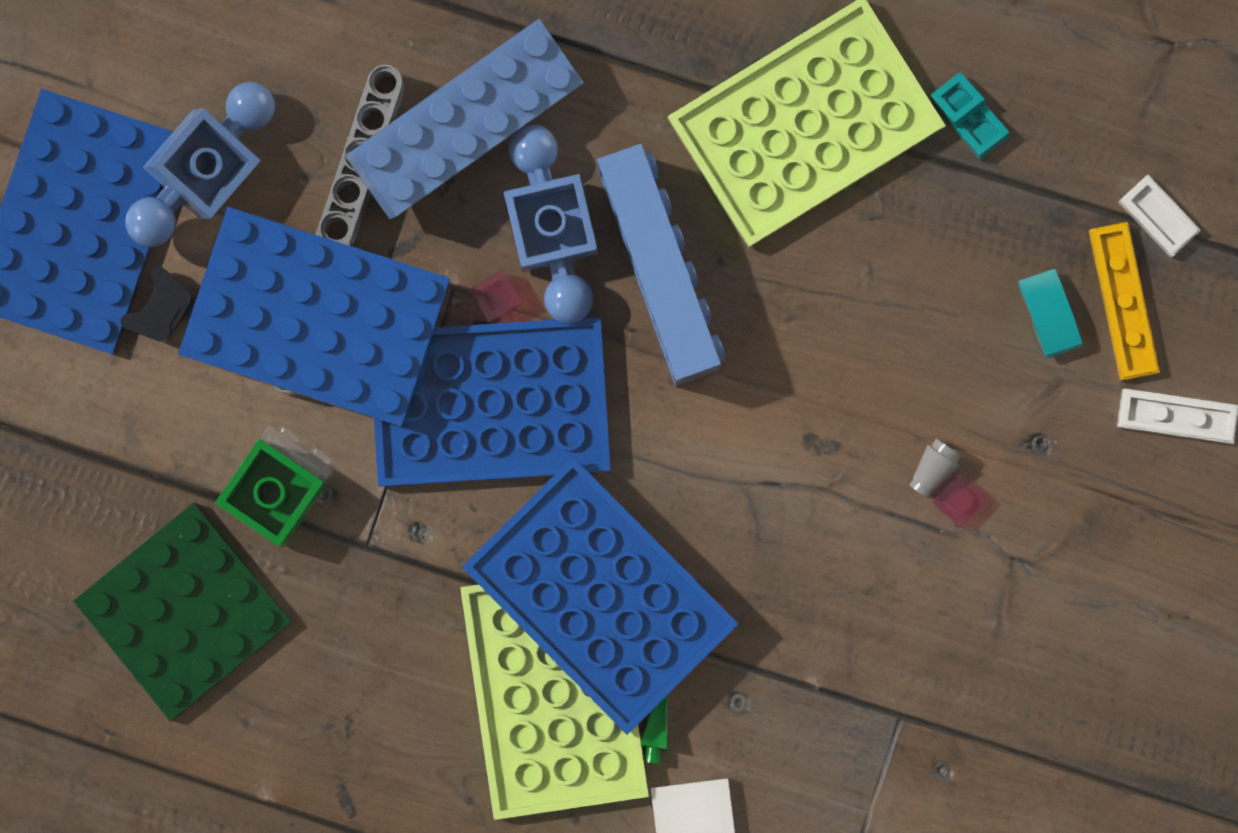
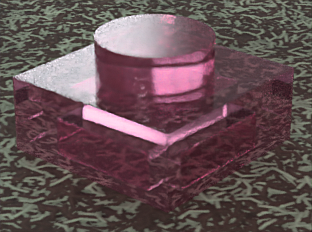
[470,269,523,323]
[931,473,987,528]

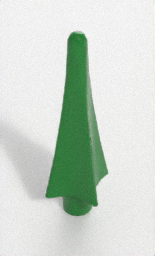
[640,696,668,765]

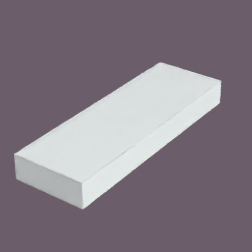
[1117,389,1238,444]

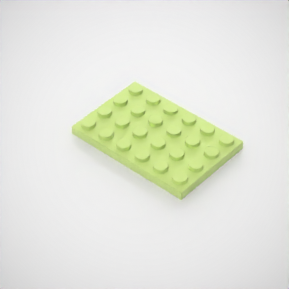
[667,0,945,249]
[460,584,649,820]

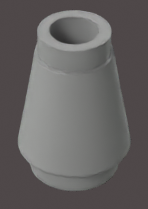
[909,438,962,498]

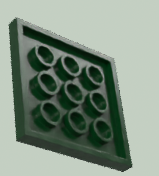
[73,502,292,721]

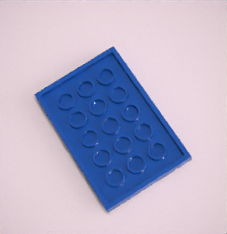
[0,89,173,356]
[178,207,451,427]
[374,317,611,487]
[462,457,738,735]

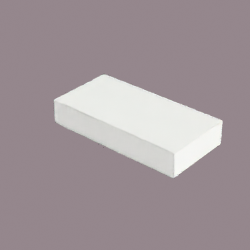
[1118,175,1201,258]

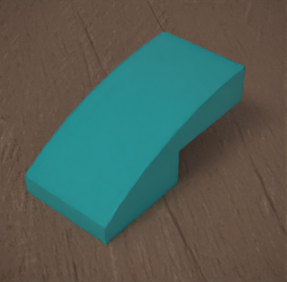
[930,72,1010,161]
[1018,269,1083,359]

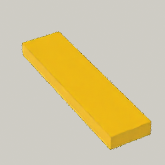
[1089,222,1160,381]

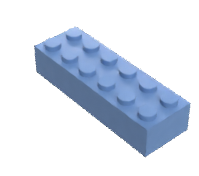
[345,19,584,219]
[597,144,725,387]

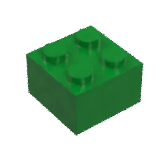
[215,438,328,548]

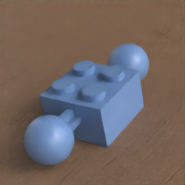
[125,82,275,247]
[504,125,598,324]

